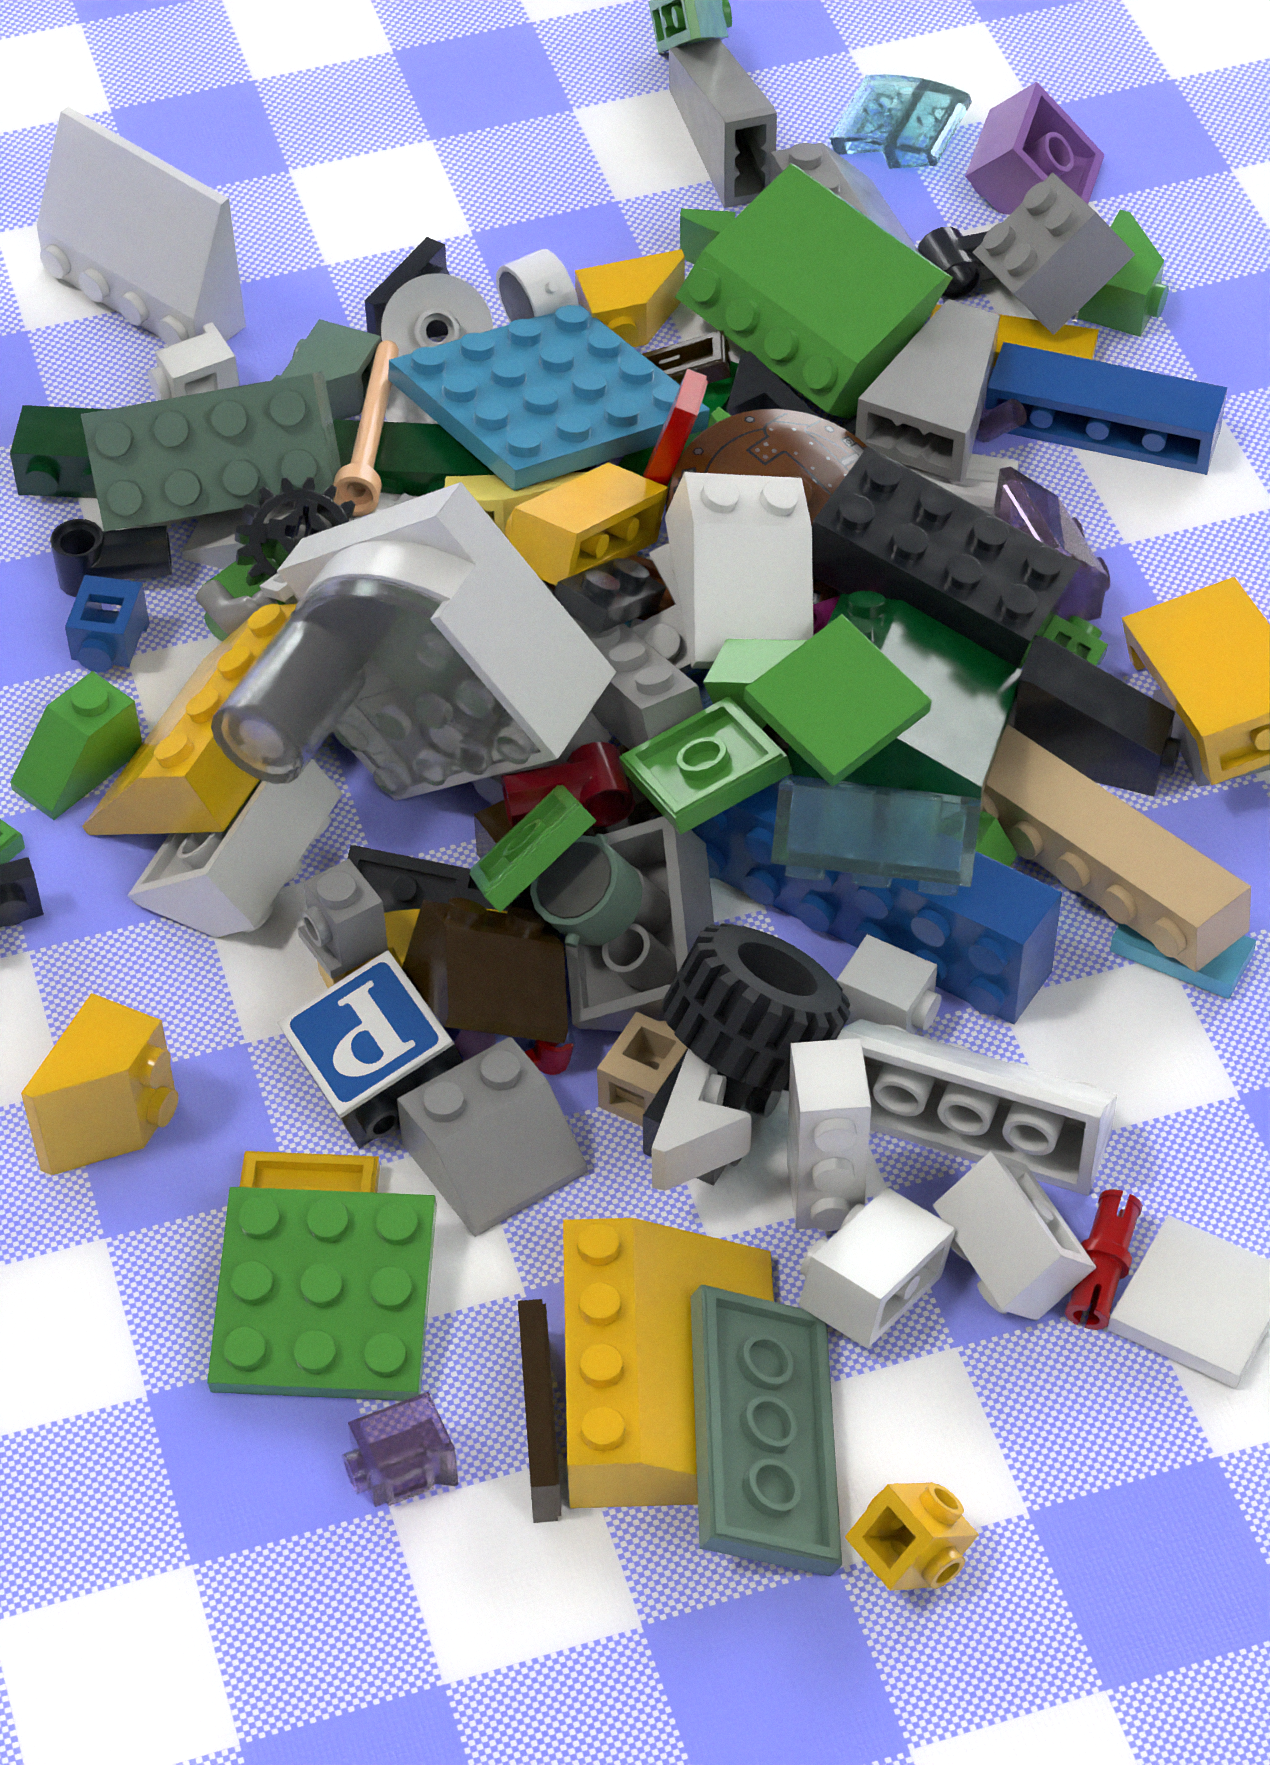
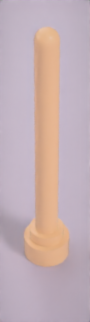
[333,340,399,517]

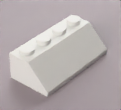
[837,1019,1118,1196]

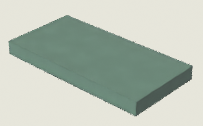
[691,1284,842,1576]

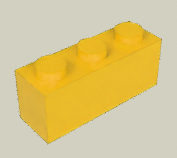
[505,462,669,586]

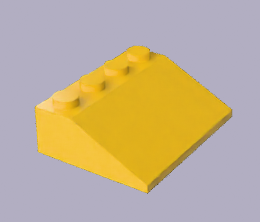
[82,604,297,835]
[563,1217,774,1509]

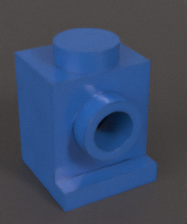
[65,575,150,673]

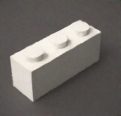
[787,1038,871,1231]

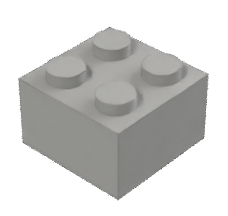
[973,172,1135,335]

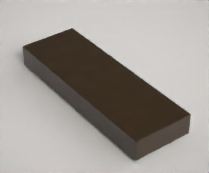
[518,1299,562,1523]

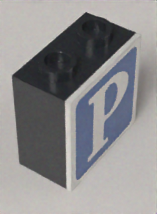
[277,950,463,1149]

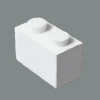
[933,1151,1096,1321]
[798,1187,956,1349]

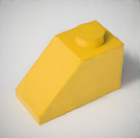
[575,249,685,347]

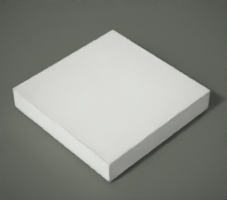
[1108,1215,1270,1389]

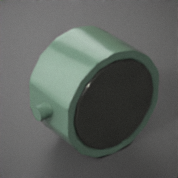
[530,834,643,948]

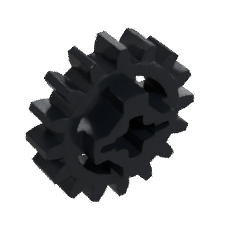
[234,477,355,586]

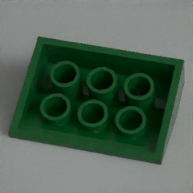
[788,591,1022,799]

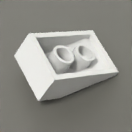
[665,472,813,669]

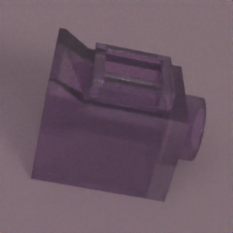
[342,1391,459,1507]

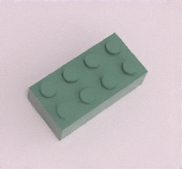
[81,371,342,532]

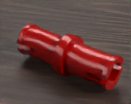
[1065,1189,1143,1330]

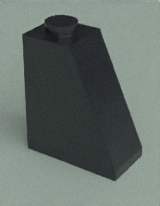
[1014,635,1182,797]

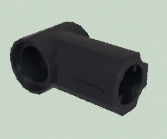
[918,226,997,300]
[50,519,172,597]

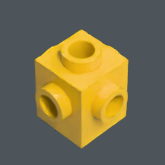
[845,1482,979,1591]

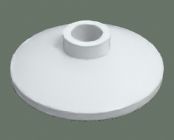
[381,274,493,357]

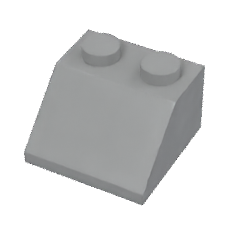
[397,1036,588,1237]

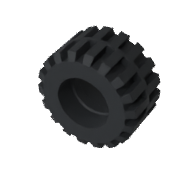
[661,923,851,1092]

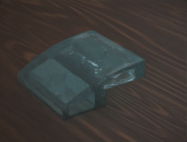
[829,74,972,169]

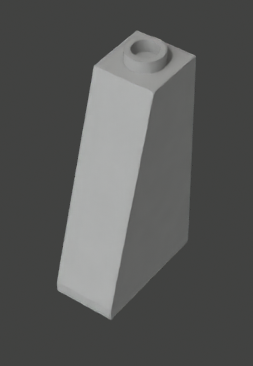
[669,38,777,208]
[855,299,1000,482]

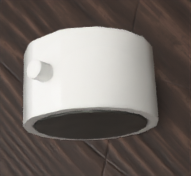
[496,249,579,323]

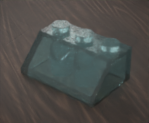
[771,775,984,896]

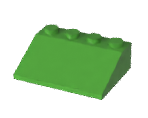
[675,164,953,420]

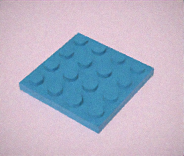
[388,304,710,491]

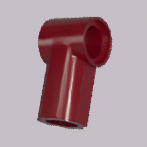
[501,742,636,828]

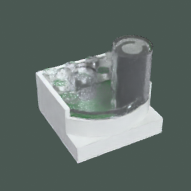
[211,482,616,801]

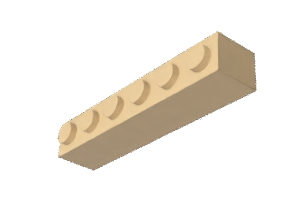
[960,724,1251,972]

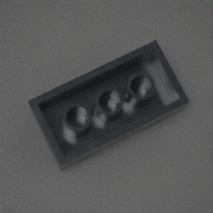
[811,446,1081,670]

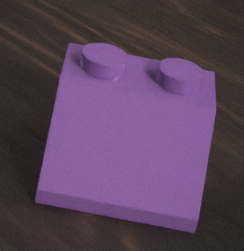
[965,82,1105,215]

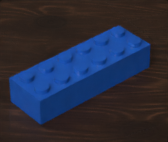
[691,775,1062,1025]

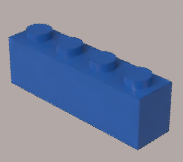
[983,342,1228,475]

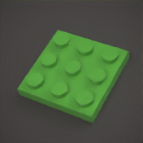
[207,1187,437,1401]

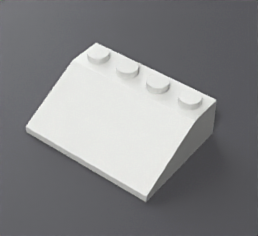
[36,106,246,346]

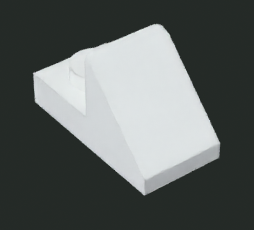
[651,1048,751,1191]

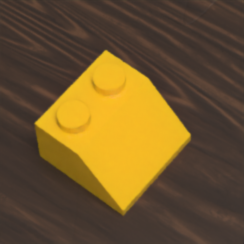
[21,993,179,1175]

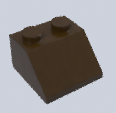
[401,897,568,1044]

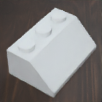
[127,749,343,938]

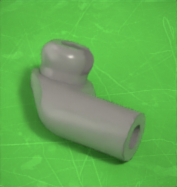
[196,580,279,635]

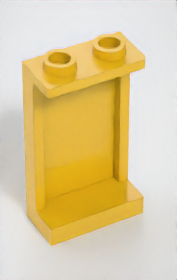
[1122,576,1270,785]

